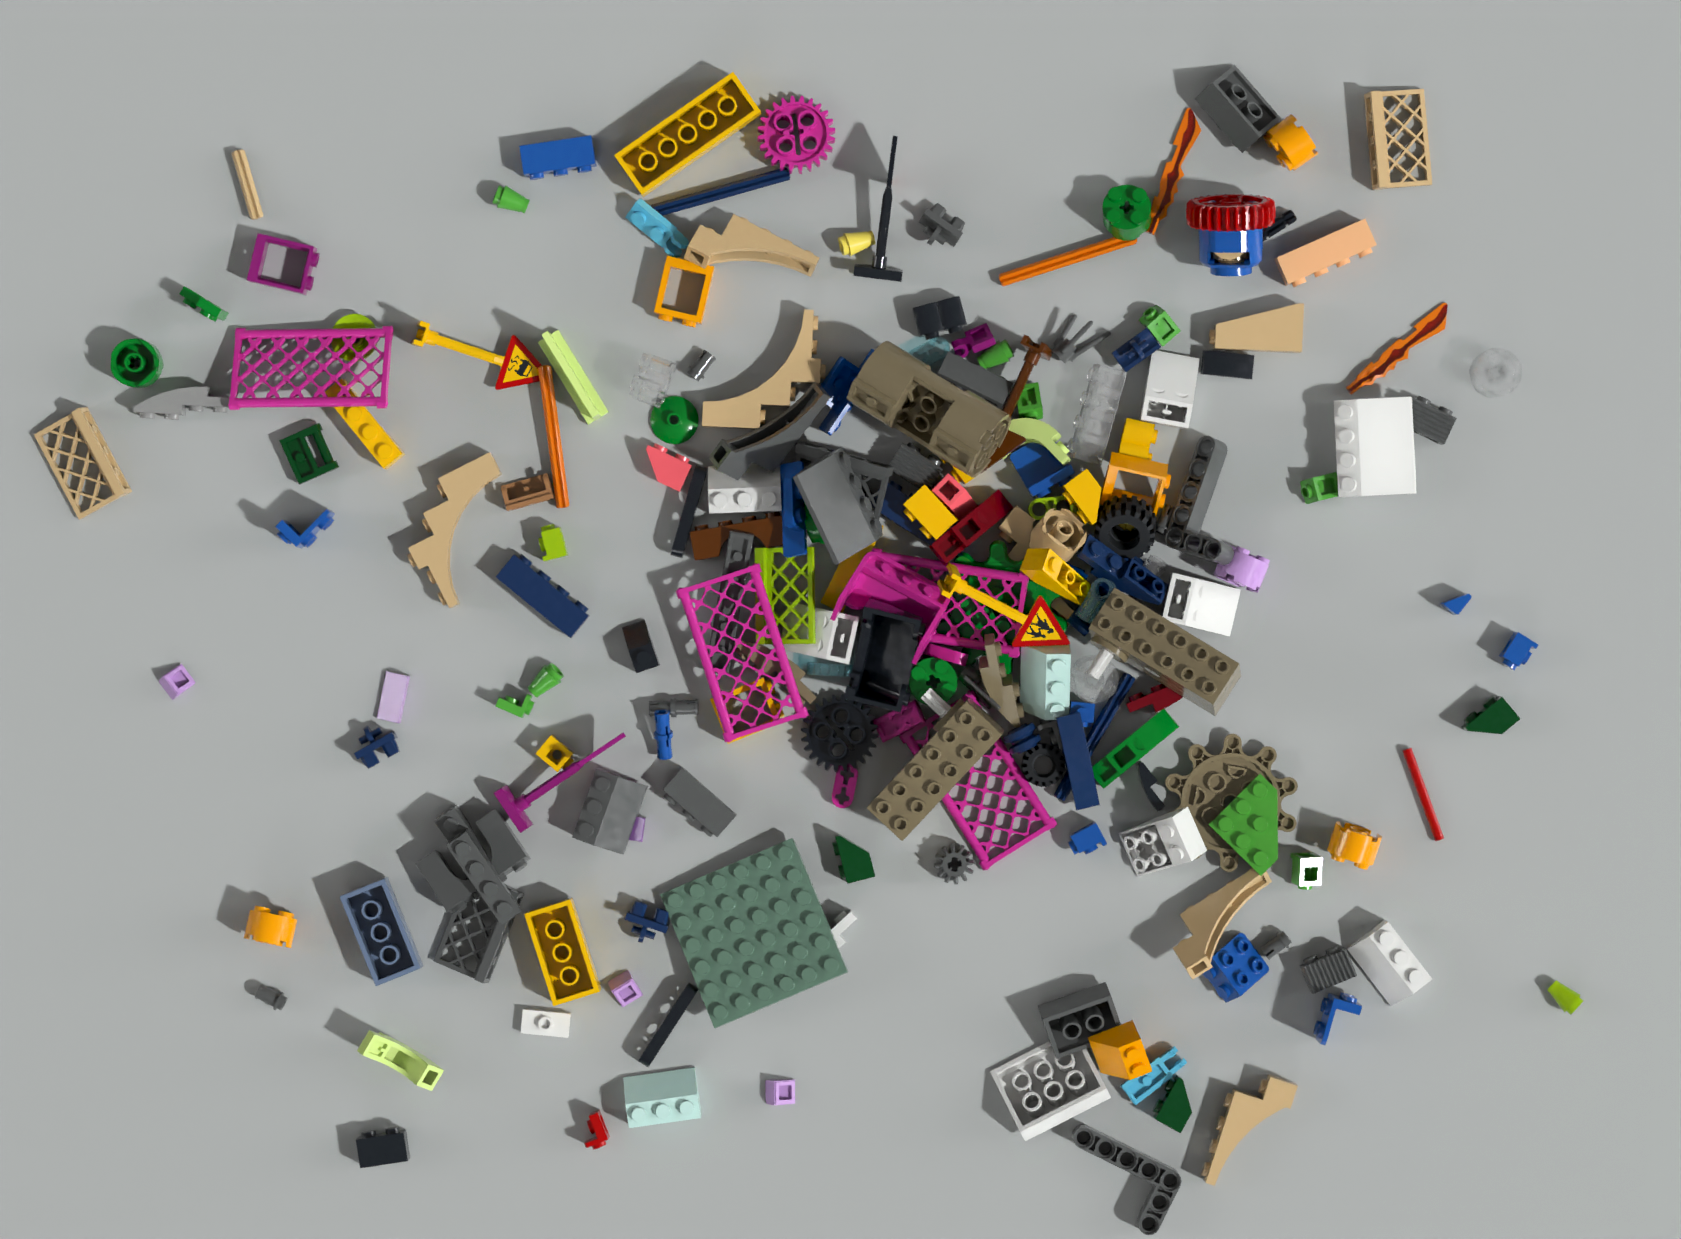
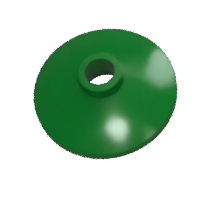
[650,396,699,444]

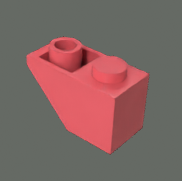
[646,443,692,492]
[931,473,978,522]

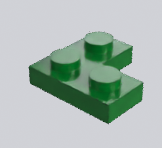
[180,286,229,322]

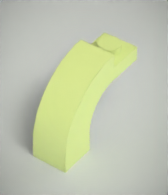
[1002,418,1071,466]
[357,1030,444,1091]

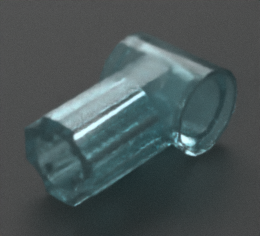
[1075,578,1116,624]

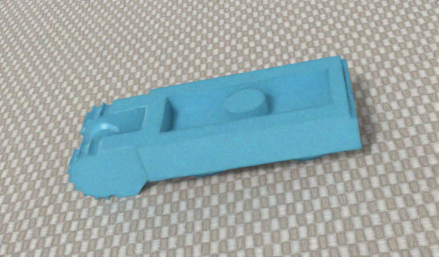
[625,198,689,258]
[1120,1046,1187,1105]

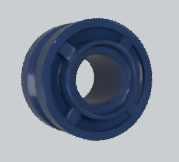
[1003,722,1042,755]

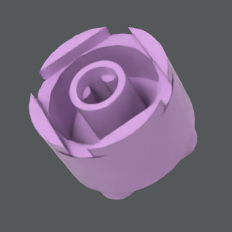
[1213,545,1270,593]

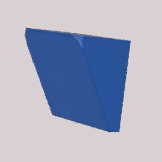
[1440,594,1472,615]

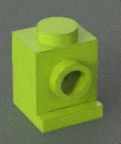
[538,524,568,561]

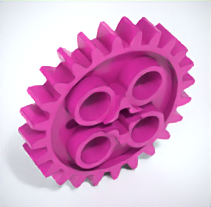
[757,96,835,174]

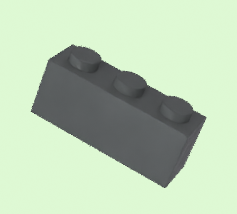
[937,351,1013,409]
[663,767,737,837]

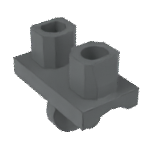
[919,203,965,247]

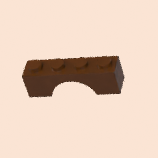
[690,511,783,561]

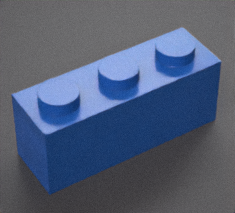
[519,135,597,180]

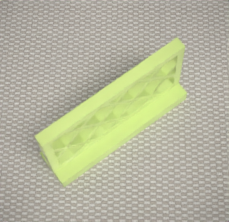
[538,330,609,425]

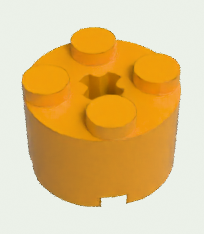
[1263,114,1318,171]
[1327,821,1382,870]
[244,906,297,948]

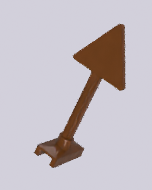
[980,335,1053,474]

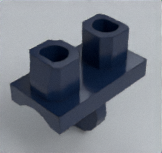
[1111,328,1161,373]
[354,726,400,769]
[625,900,669,943]

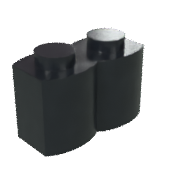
[912,296,967,340]

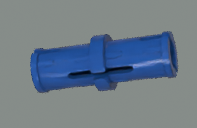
[654,709,673,760]

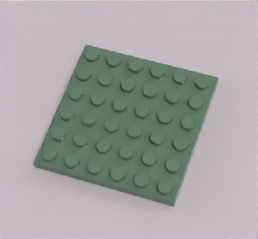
[660,838,848,1028]

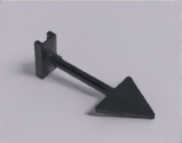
[853,136,903,282]

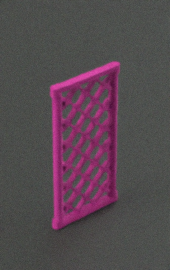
[228,326,394,410]
[861,548,1030,658]
[675,563,809,742]
[899,690,1057,871]

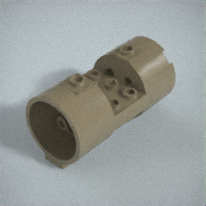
[846,341,1011,478]

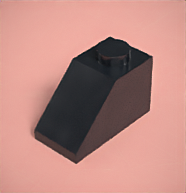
[622,620,660,673]

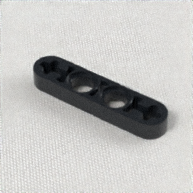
[671,465,708,558]
[638,982,699,1067]

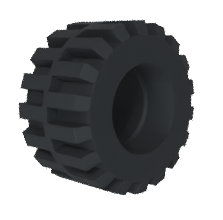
[1094,494,1156,560]

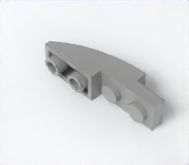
[134,387,229,420]

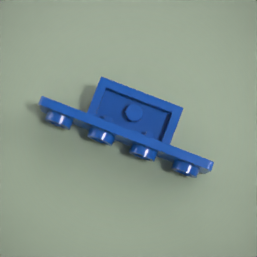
[819,349,874,436]
[780,461,807,558]

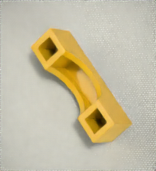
[325,378,405,470]

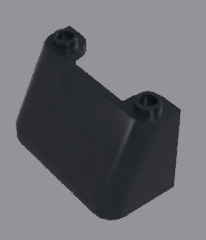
[844,598,927,712]

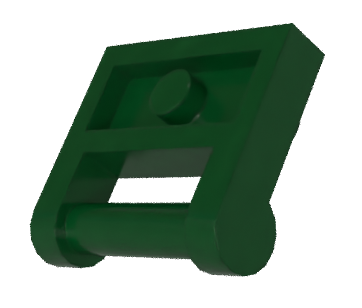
[279,423,339,485]

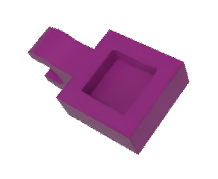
[951,323,996,358]

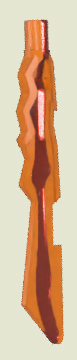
[1145,108,1201,235]
[1346,303,1448,395]

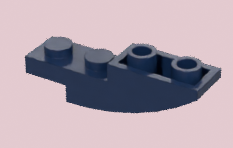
[1076,534,1169,605]

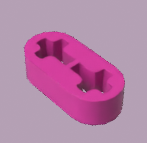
[923,643,969,666]
[832,765,858,808]

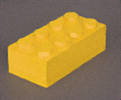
[524,898,601,1006]

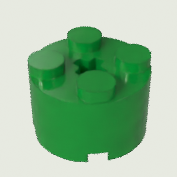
[1102,185,1151,241]
[111,338,164,388]
[909,657,957,705]

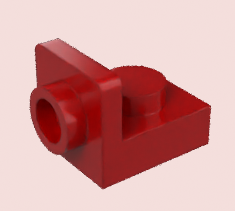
[584,1109,610,1150]

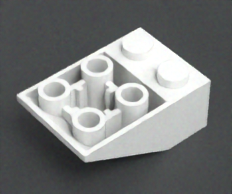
[1139,350,1200,430]
[1161,573,1241,636]
[781,602,859,664]
[1118,807,1207,877]

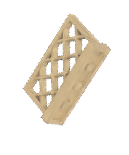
[1364,89,1432,190]
[34,407,132,520]

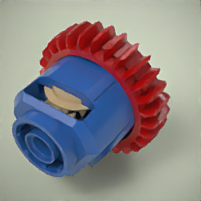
[1186,194,1276,276]

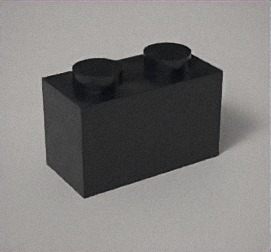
[356,1127,410,1168]

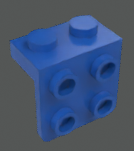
[1010,442,1075,498]
[275,509,335,548]
[1203,933,1269,1003]
[1313,992,1362,1045]

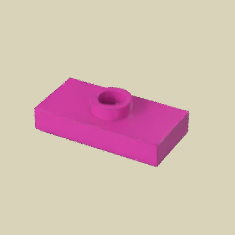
[873,700,926,743]

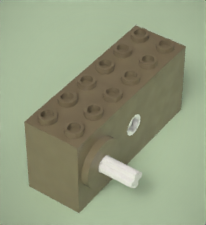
[1086,588,1241,716]
[867,688,1004,841]

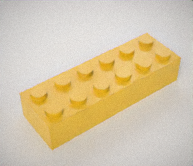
[614,72,761,197]

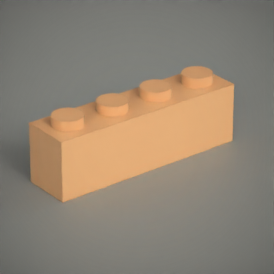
[1274,219,1377,288]

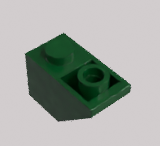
[1461,696,1520,734]
[832,835,875,884]
[1152,1075,1192,1134]

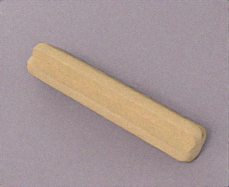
[232,149,263,220]

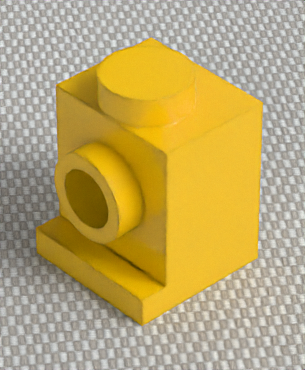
[535,734,574,772]

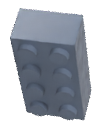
[340,877,423,986]

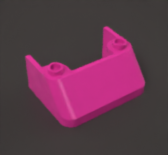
[830,552,951,665]

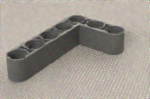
[1165,436,1234,565]
[1072,1124,1181,1235]

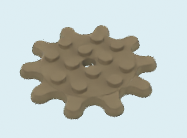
[1165,734,1298,872]

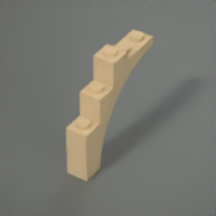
[702,309,826,429]
[407,452,502,608]

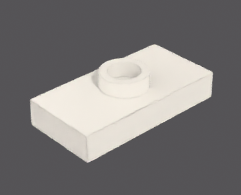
[521,1008,571,1038]

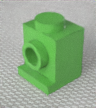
[1290,852,1323,890]

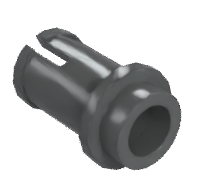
[687,350,716,382]
[1155,504,1175,536]
[1260,931,1292,960]
[255,984,288,1010]

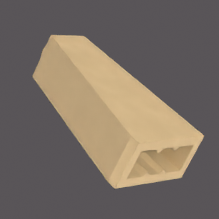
[1209,303,1304,353]

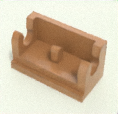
[501,473,555,511]

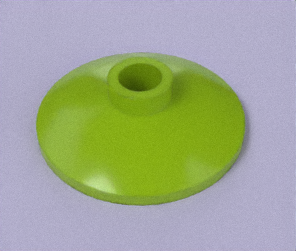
[331,314,377,362]

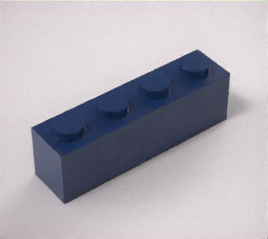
[870,480,958,545]
[496,554,590,638]

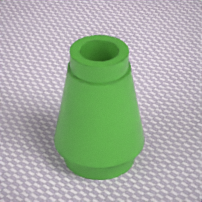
[492,185,530,213]
[977,339,1014,369]
[528,663,564,698]

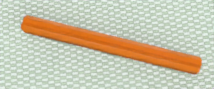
[999,237,1137,286]
[538,365,569,508]

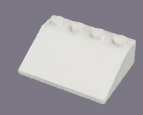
[1334,397,1417,498]
[990,1041,1111,1141]

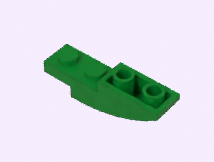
[1092,709,1180,789]

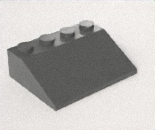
[793,448,883,565]

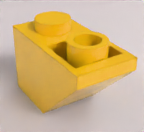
[1062,469,1101,526]

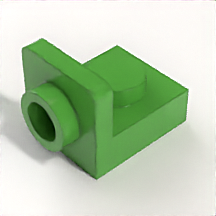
[1139,305,1181,347]
[1017,382,1043,420]
[1300,472,1338,504]
[495,694,535,718]

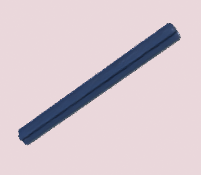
[651,167,790,216]
[1054,673,1135,801]

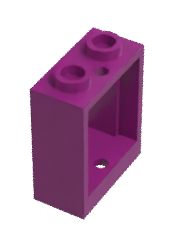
[247,233,320,295]

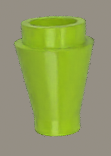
[1547,980,1583,1015]

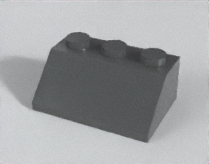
[1195,65,1281,153]
[572,769,648,855]
[1038,982,1121,1059]

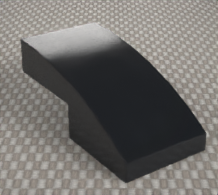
[1201,350,1254,379]
[1137,761,1165,812]

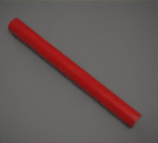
[1402,748,1444,841]

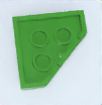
[1209,774,1278,876]

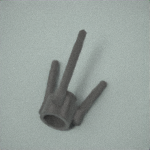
[1052,314,1111,363]
[958,663,1014,710]

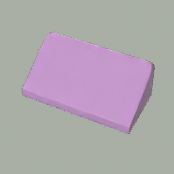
[377,671,410,723]

